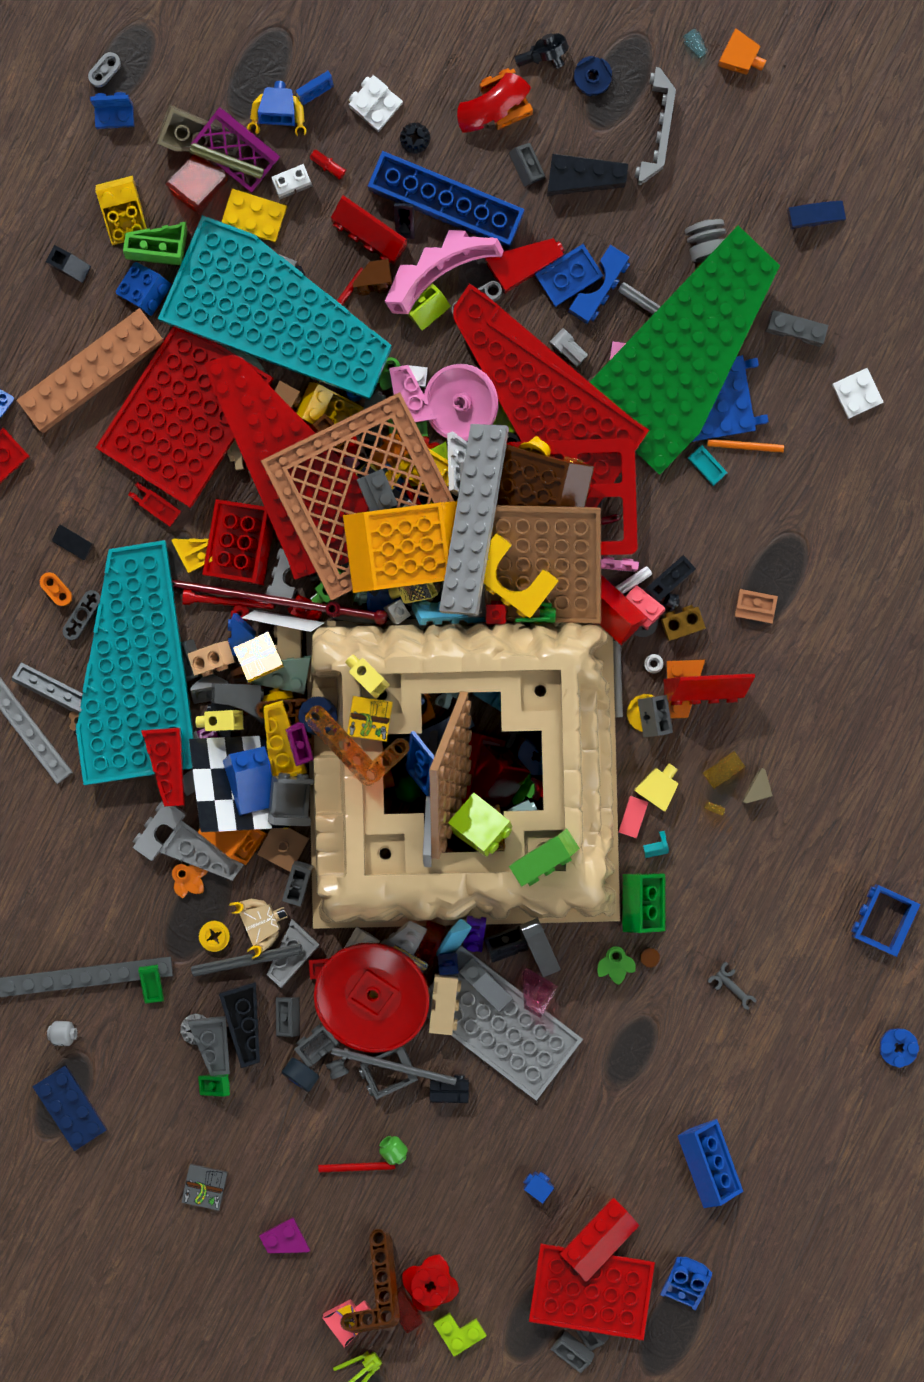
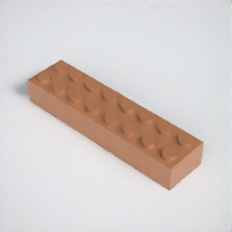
[17,308,164,433]

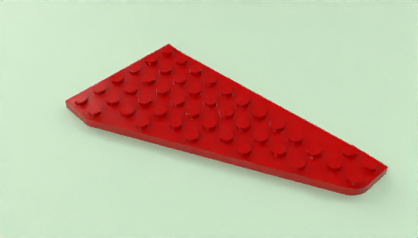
[453,283,649,508]
[204,355,369,580]

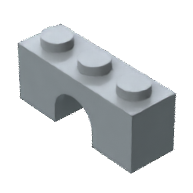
[266,548,297,607]
[133,801,187,861]

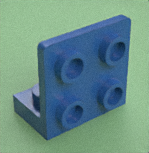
[90,92,134,129]

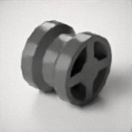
[326,1058,349,1079]

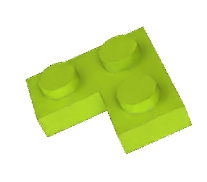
[434,1312,487,1356]

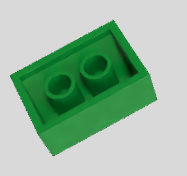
[622,873,665,933]

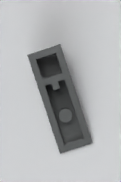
[459,956,513,1011]

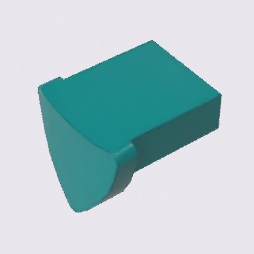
[643,831,669,858]

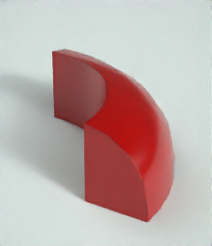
[457,73,531,133]

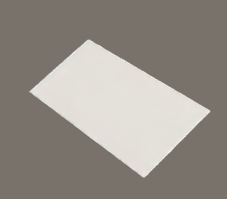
[242,609,324,632]

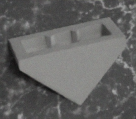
[190,674,229,704]

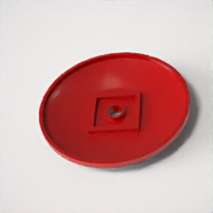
[314,943,430,1053]

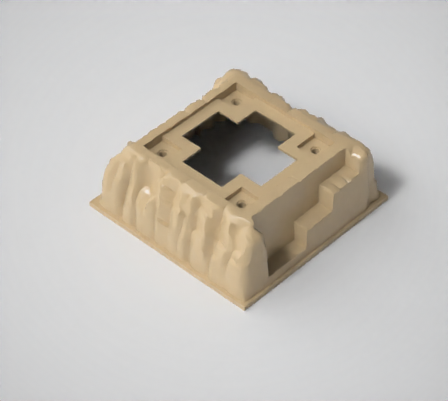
[306,619,620,929]

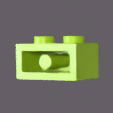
[408,283,451,331]

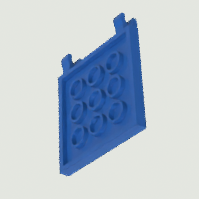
[692,355,769,442]

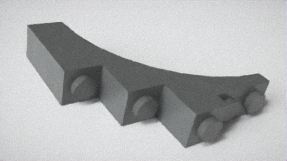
[211,683,308,777]

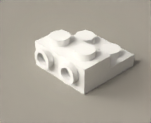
[349,75,403,132]

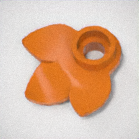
[172,864,208,898]

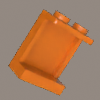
[479,68,533,130]

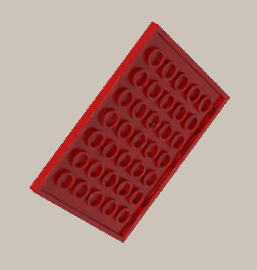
[95,326,273,508]

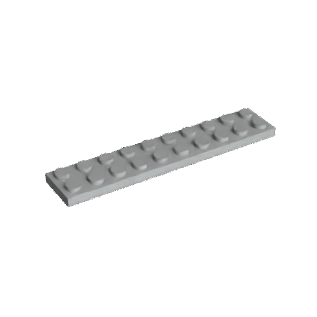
[439,424,509,616]

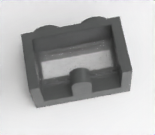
[294,1024,341,1067]

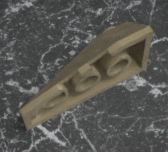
[157,105,241,155]

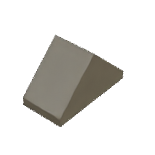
[741,768,773,803]

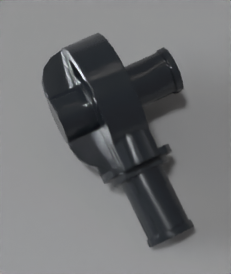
[514,33,569,69]

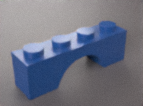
[568,245,630,324]

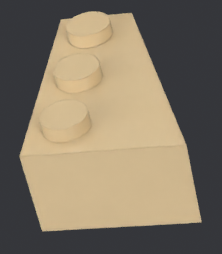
[274,615,303,660]
[429,973,461,1035]

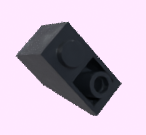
[45,245,91,283]

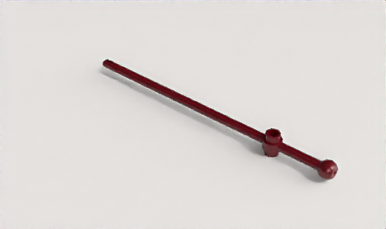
[172,580,388,625]

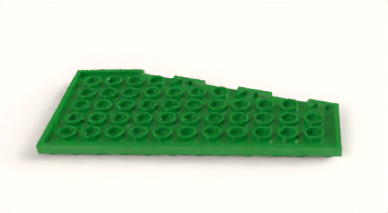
[590,225,780,475]

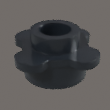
[663,593,680,612]

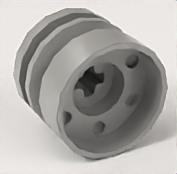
[684,219,726,263]

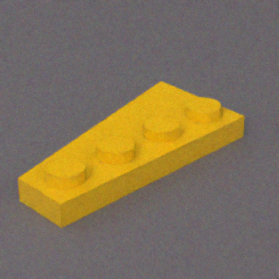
[264,700,307,777]

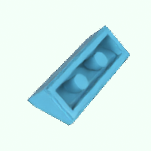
[436,919,472,956]

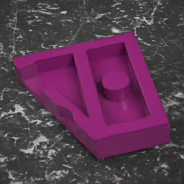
[259,1217,311,1253]

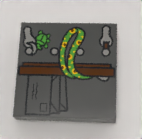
[182,1164,228,1211]

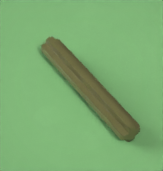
[190,143,264,179]

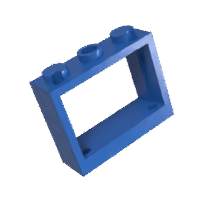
[851,884,921,957]

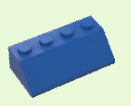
[677,1119,743,1208]

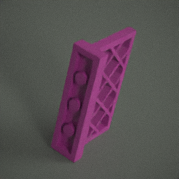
[191,107,280,193]

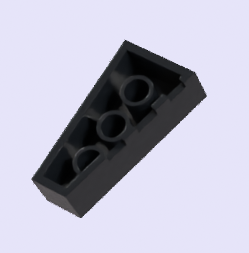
[547,154,628,197]
[218,981,260,1068]

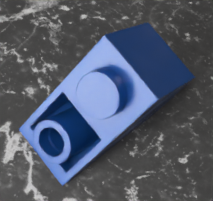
[228,613,256,656]

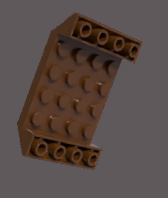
[497,444,595,507]

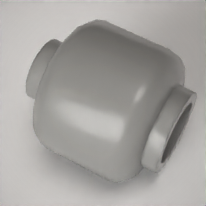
[47,1021,77,1046]

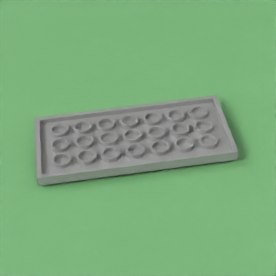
[427,946,583,1101]

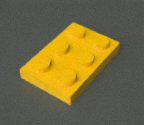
[222,189,287,243]

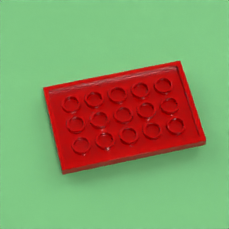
[529,1243,655,1340]

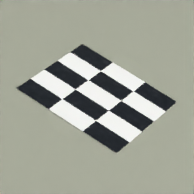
[189,736,289,832]

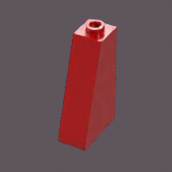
[485,238,565,293]

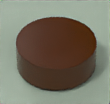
[640,948,660,967]

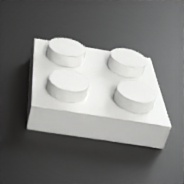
[832,368,883,419]

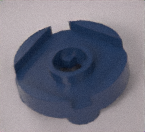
[574,56,612,96]
[299,696,338,735]

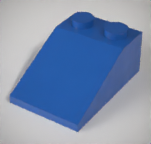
[406,731,435,797]
[223,746,272,816]

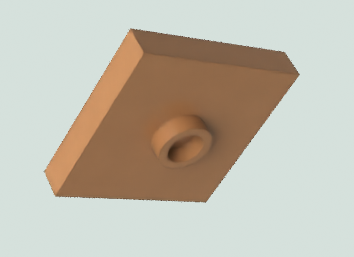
[257,828,309,872]

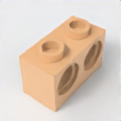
[188,641,235,677]

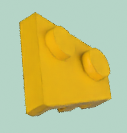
[171,539,212,573]

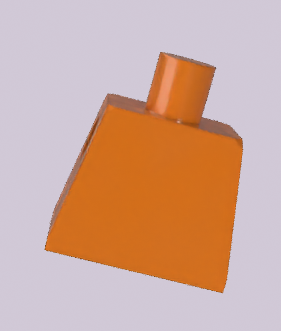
[718,28,767,75]

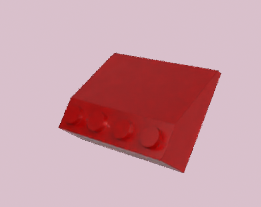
[202,499,274,586]
[663,674,755,705]

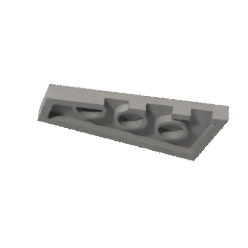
[158,821,244,881]
[380,921,427,957]

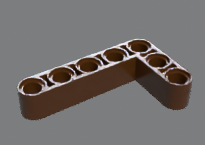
[340,1229,400,1333]

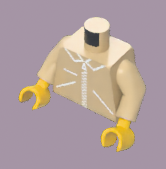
[229,899,288,959]

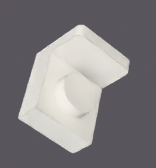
[384,599,411,625]

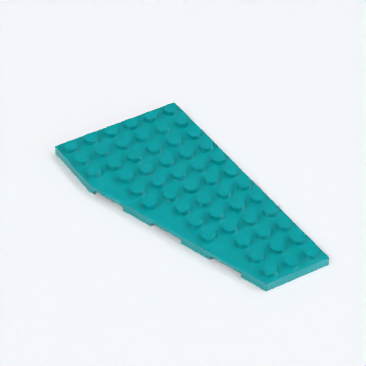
[158,215,392,400]
[76,540,194,786]

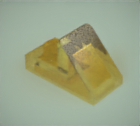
[703,751,745,788]

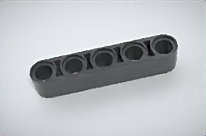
[520,918,561,978]

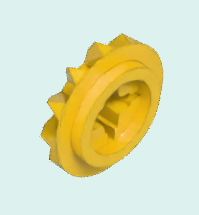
[199,921,230,952]

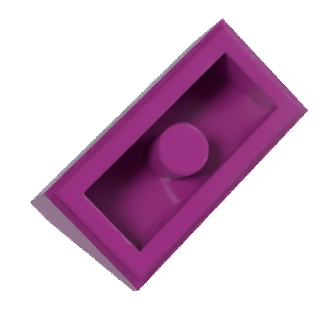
[285,722,314,766]

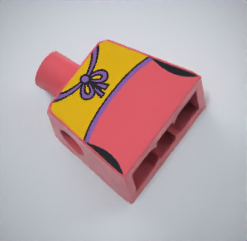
[322,1299,371,1347]

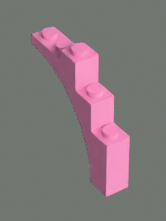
[385,230,504,314]

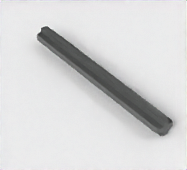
[191,944,303,976]

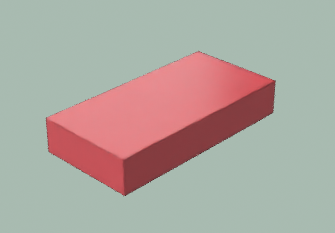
[618,796,648,838]

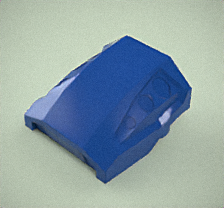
[660,1257,712,1310]

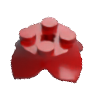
[402,1254,459,1312]

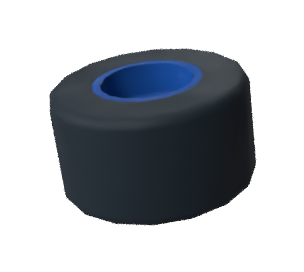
[282,1057,319,1092]

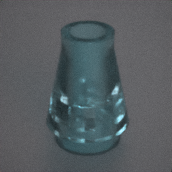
[683,28,708,58]

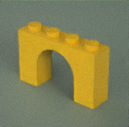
[484,533,559,618]

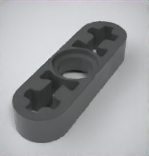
[63,590,101,640]

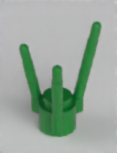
[515,602,556,623]

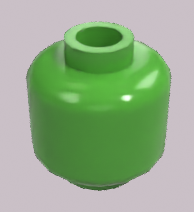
[379,1136,408,1165]

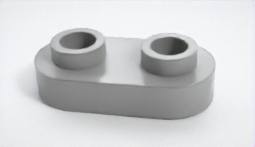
[88,52,121,87]

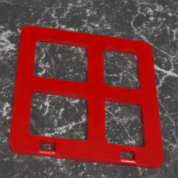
[507,438,638,555]

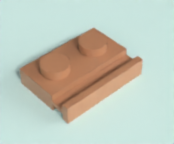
[734,589,778,624]

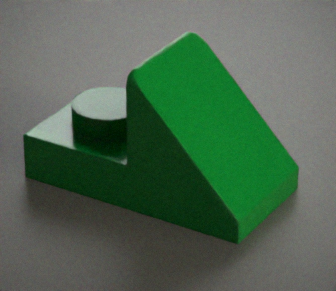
[198,1074,230,1096]

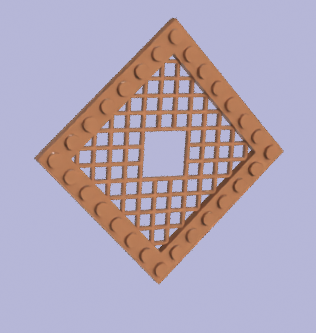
[261,392,454,601]

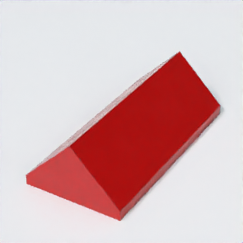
[597,575,648,646]

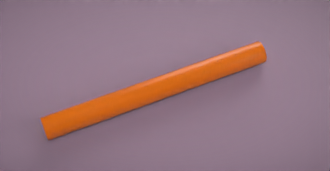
[707,439,784,453]

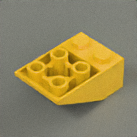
[96,176,147,245]
[296,382,364,425]

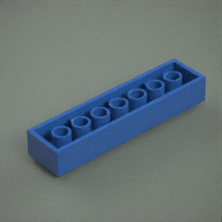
[368,151,524,249]

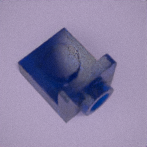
[438,952,459,975]

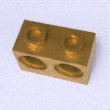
[661,605,706,641]

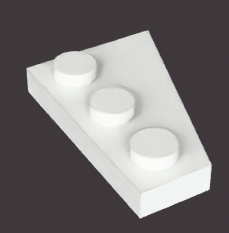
[447,431,467,497]

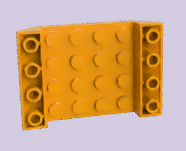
[343,501,458,593]

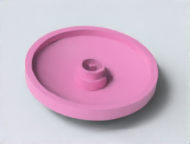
[424,364,498,441]

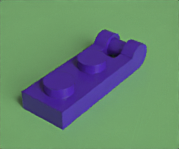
[463,915,487,952]

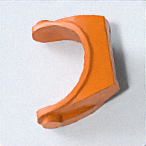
[422,693,436,726]

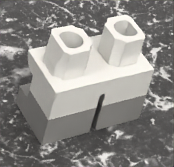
[272,164,313,200]

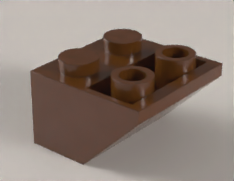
[353,259,392,296]

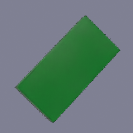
[138,965,164,1004]

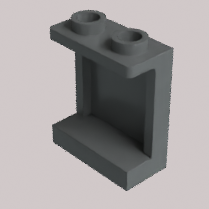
[268,773,314,826]

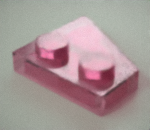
[522,968,558,1018]

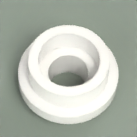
[644,654,663,673]

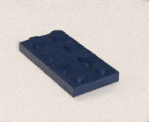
[33,1065,107,1151]

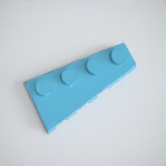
[412,600,486,625]

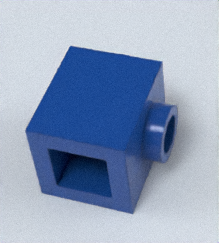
[523,1171,554,1204]

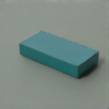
[687,445,727,486]

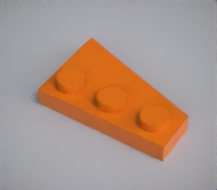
[666,660,705,718]

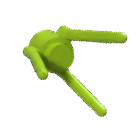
[333,1351,382,1382]

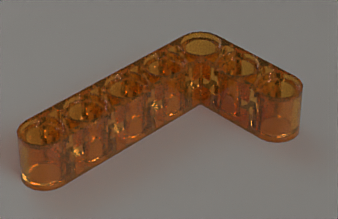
[305,706,410,786]

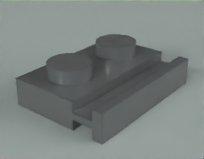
[356,469,398,511]

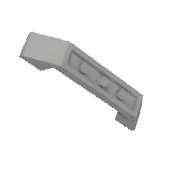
[635,67,676,185]

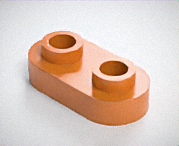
[40,572,73,606]

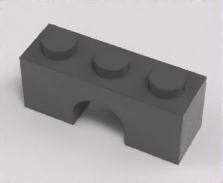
[765,310,829,347]

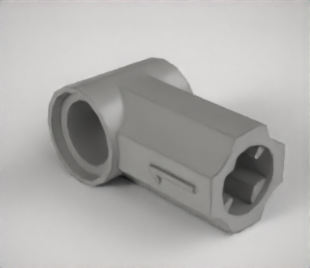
[549,328,588,367]

